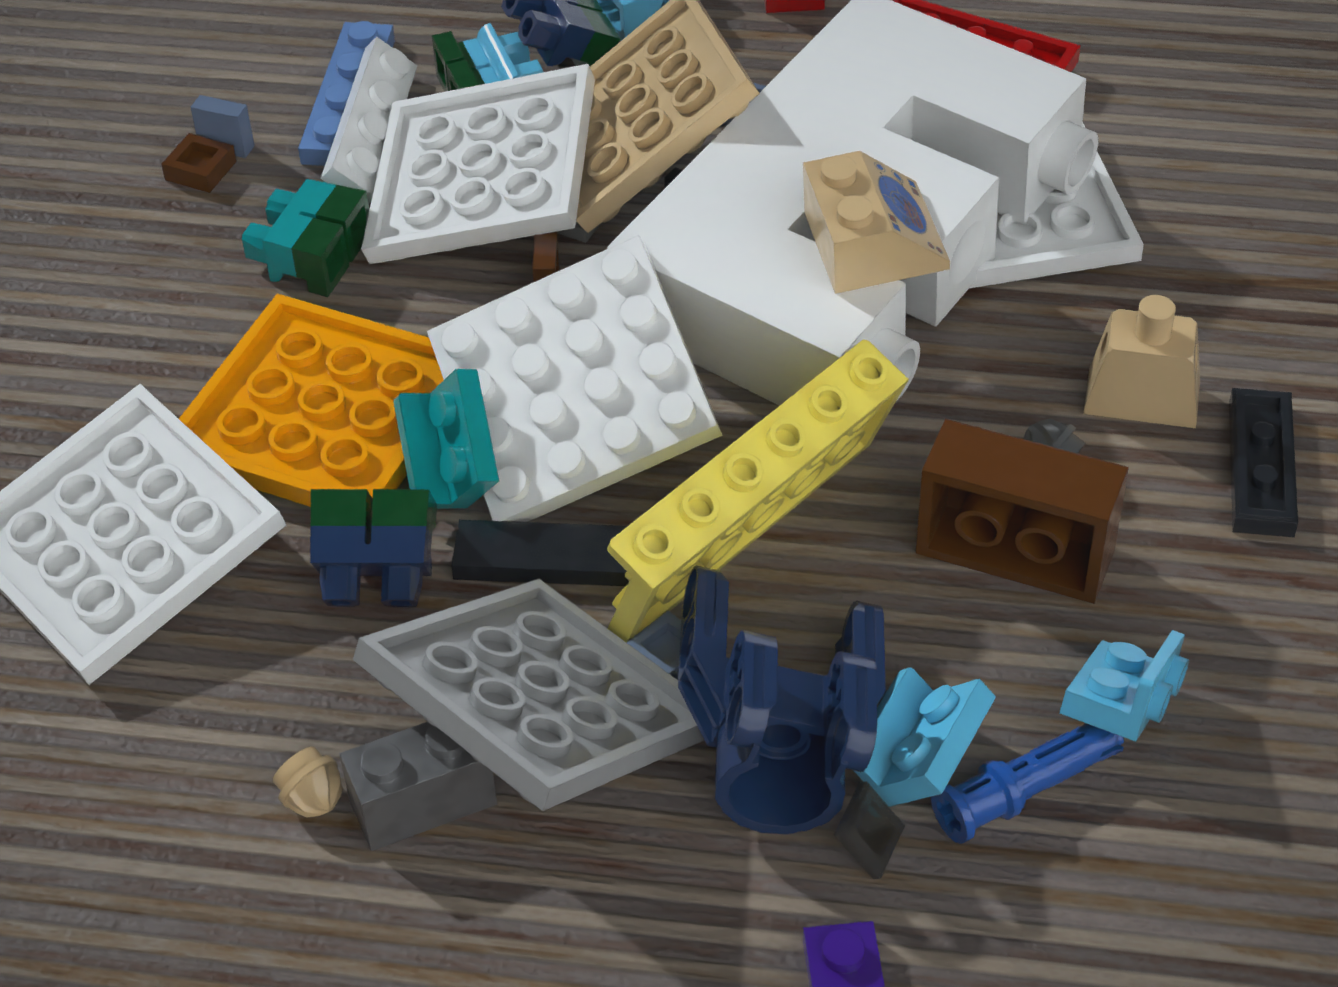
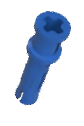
[931,723,1124,844]

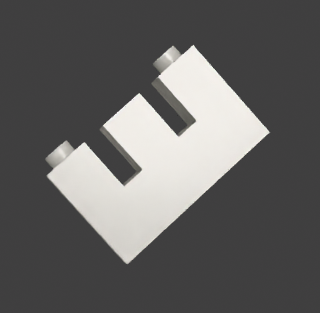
[607,0,1098,406]

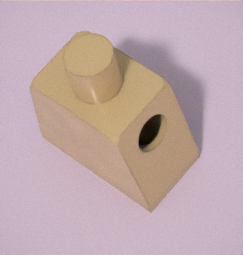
[1083,295,1200,428]

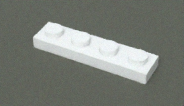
[320,36,417,204]

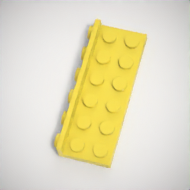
[607,340,909,642]

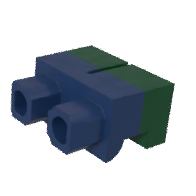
[501,0,621,66]
[310,489,437,607]

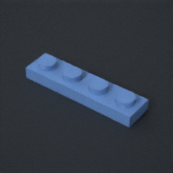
[298,21,395,166]

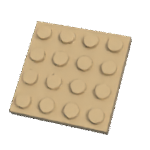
[576,0,760,233]

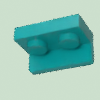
[393,369,499,509]

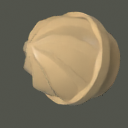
[273,747,343,817]

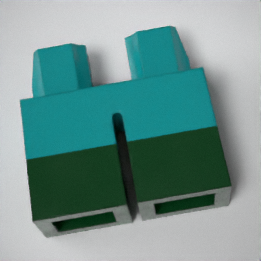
[242,179,369,298]

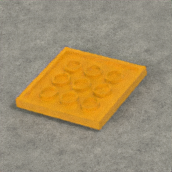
[179,293,444,507]

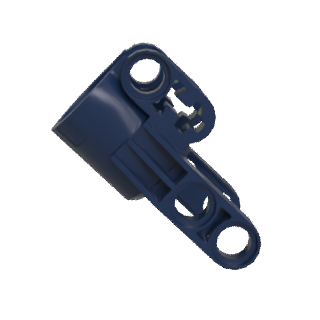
[678,565,886,835]

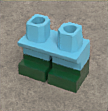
[432,23,543,92]

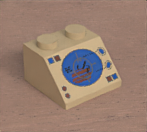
[803,151,950,294]

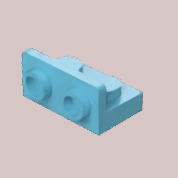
[1060,630,1189,742]
[854,667,996,807]

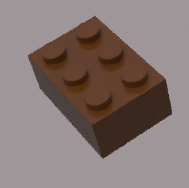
[916,419,1129,604]

